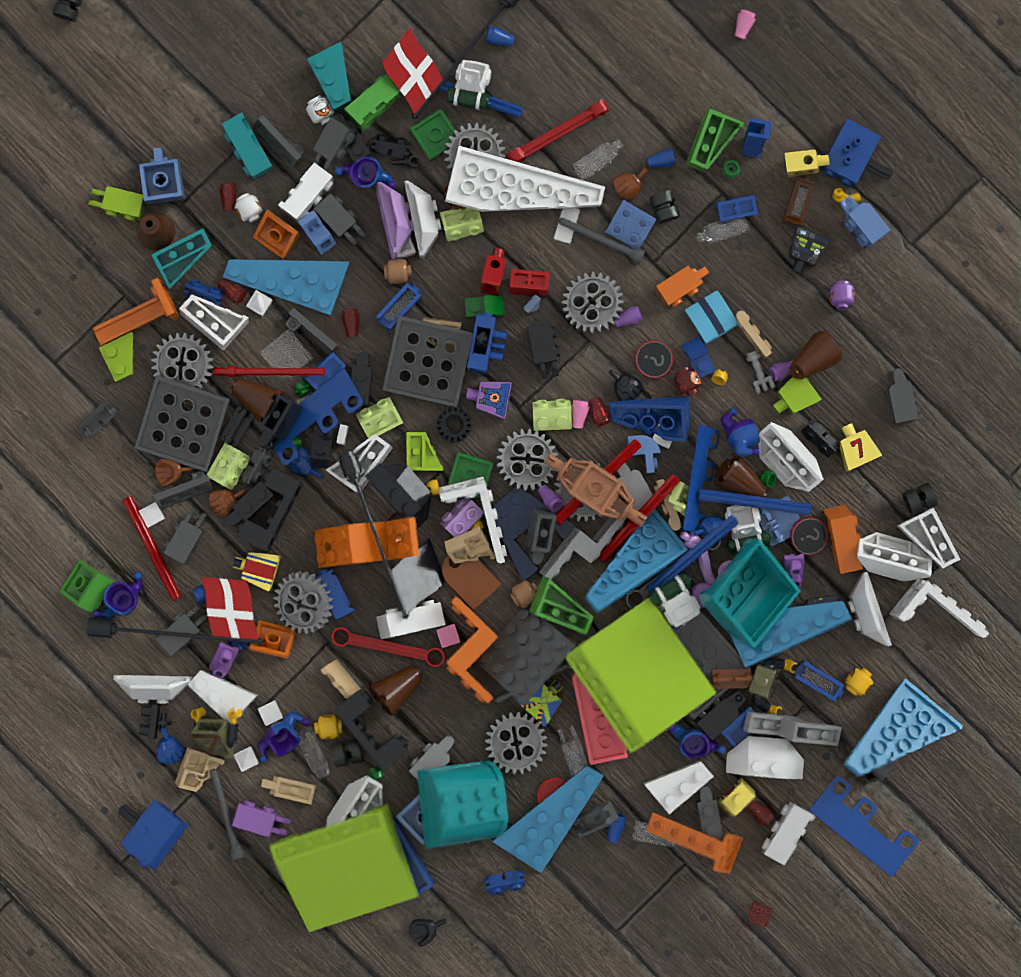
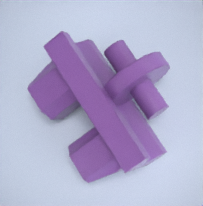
[784,554,804,588]
[208,642,239,679]

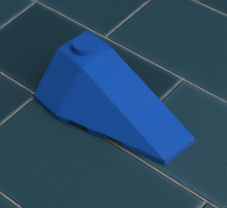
[610,397,691,442]

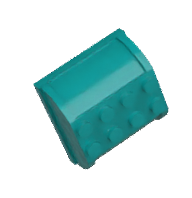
[700,538,801,648]
[417,760,508,848]

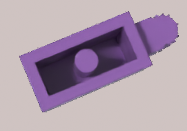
[232,800,291,837]

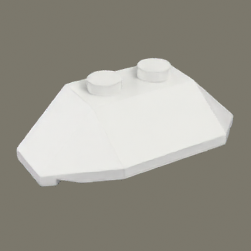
[404,181,441,259]
[758,422,823,492]
[857,532,932,582]
[848,572,892,646]
[114,675,194,703]
[726,736,804,779]
[326,775,383,827]

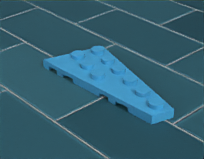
[223,259,350,316]

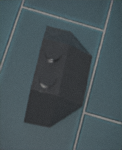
[365,463,432,530]

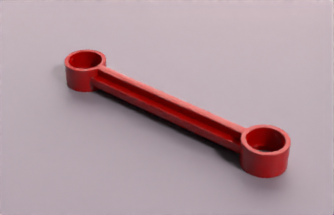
[506,99,610,163]
[332,627,445,667]

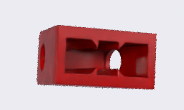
[480,248,506,296]

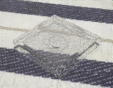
[259,329,314,382]

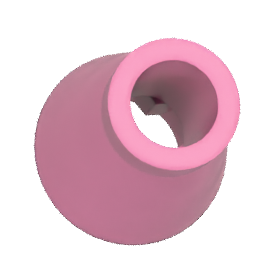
[734,9,756,39]
[571,400,589,428]

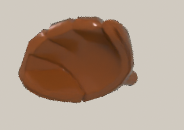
[613,167,648,200]
[155,459,193,487]
[209,489,246,517]

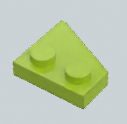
[99,332,134,383]
[406,432,443,471]

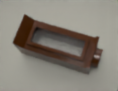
[782,176,816,227]

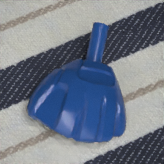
[288,446,323,479]
[693,516,728,538]
[157,727,185,764]

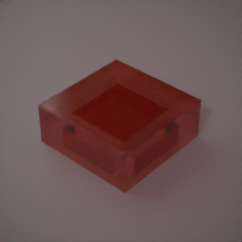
[747,902,772,927]

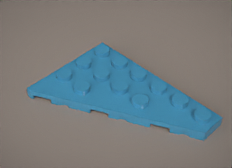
[844,678,963,777]

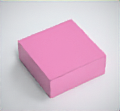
[436,624,460,648]

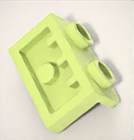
[440,207,484,241]
[356,397,403,439]
[207,443,250,490]

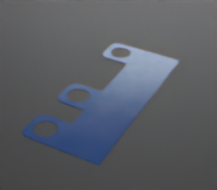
[274,368,363,465]
[683,424,720,532]
[809,776,919,877]

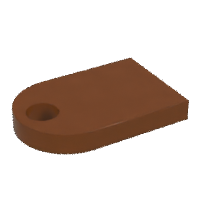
[442,555,501,610]

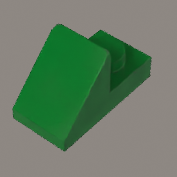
[465,295,504,318]

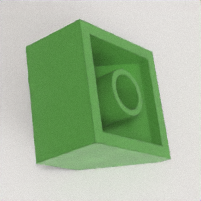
[59,559,115,613]

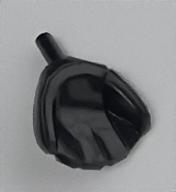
[609,370,642,401]
[409,919,447,946]

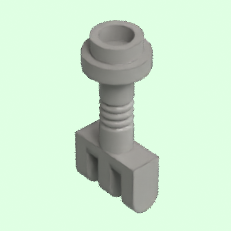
[746,350,775,395]

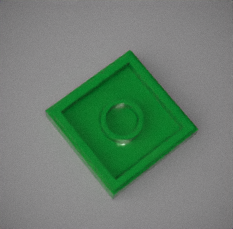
[409,109,462,161]
[447,452,494,499]

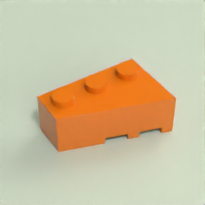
[823,505,863,574]

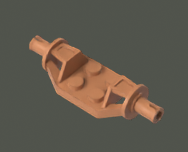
[544,454,647,527]

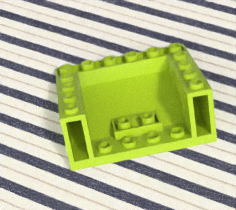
[566,597,716,753]
[270,803,419,932]

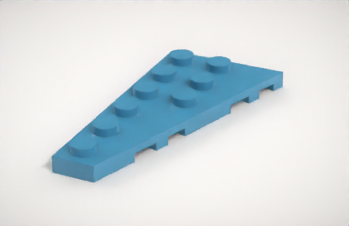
[586,509,689,613]
[730,601,852,669]
[493,765,604,873]

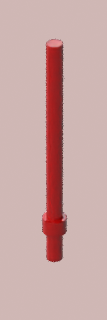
[213,366,326,377]

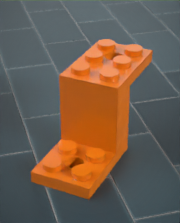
[314,517,419,568]
[446,596,498,703]

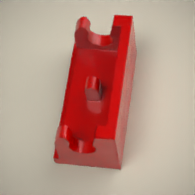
[509,269,549,297]

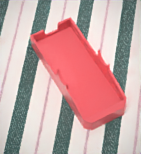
[571,671,628,765]

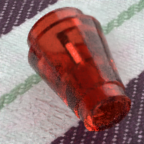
[219,183,238,211]
[218,278,247,304]
[341,309,360,337]
[589,397,611,427]
[747,799,776,827]

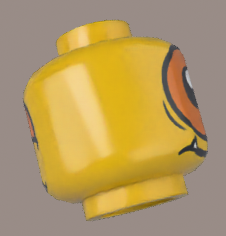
[845,668,873,697]
[314,714,343,740]

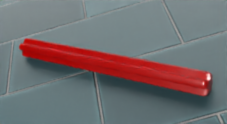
[556,439,641,525]
[598,474,680,563]
[123,496,181,601]

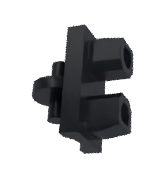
[139,703,172,740]

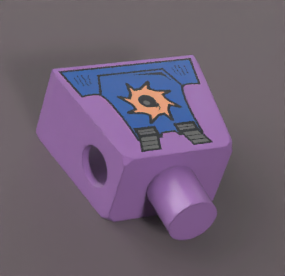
[466,382,512,420]

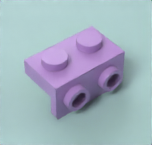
[440,497,484,537]

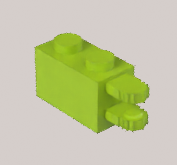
[88,186,145,222]

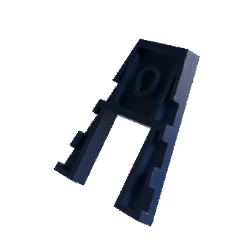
[492,487,581,580]

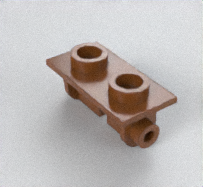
[712,668,752,689]

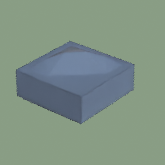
[523,295,541,315]

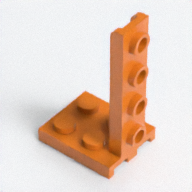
[92,278,181,346]
[646,813,744,873]

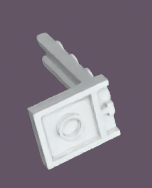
[439,477,507,563]
[889,579,989,638]

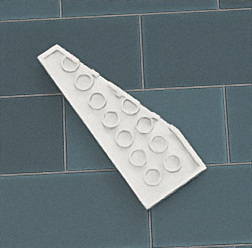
[445,146,605,212]

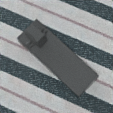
[253,115,305,170]
[285,308,338,352]
[153,470,214,509]

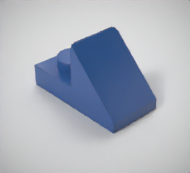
[681,337,716,378]

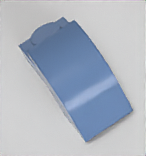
[298,210,337,255]
[627,435,660,474]

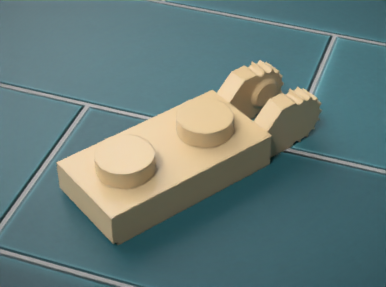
[735,310,772,359]
[653,479,681,531]

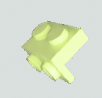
[532,399,572,431]
[668,482,689,516]

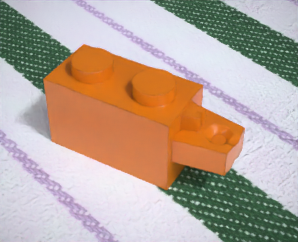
[655,266,709,308]

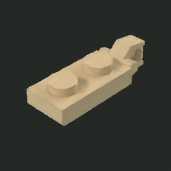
[261,776,316,804]

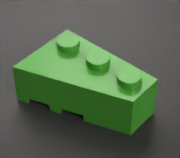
[345,74,402,132]
[685,109,745,172]
[529,576,593,635]

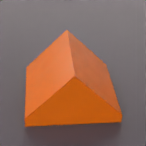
[253,210,301,259]
[249,620,296,659]

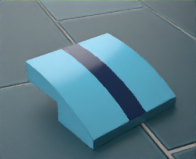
[685,290,739,345]

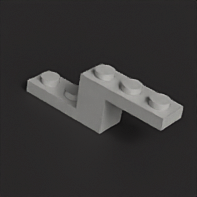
[539,517,625,580]
[743,711,842,746]

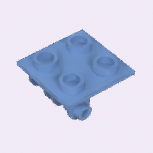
[606,200,656,249]
[759,495,800,547]

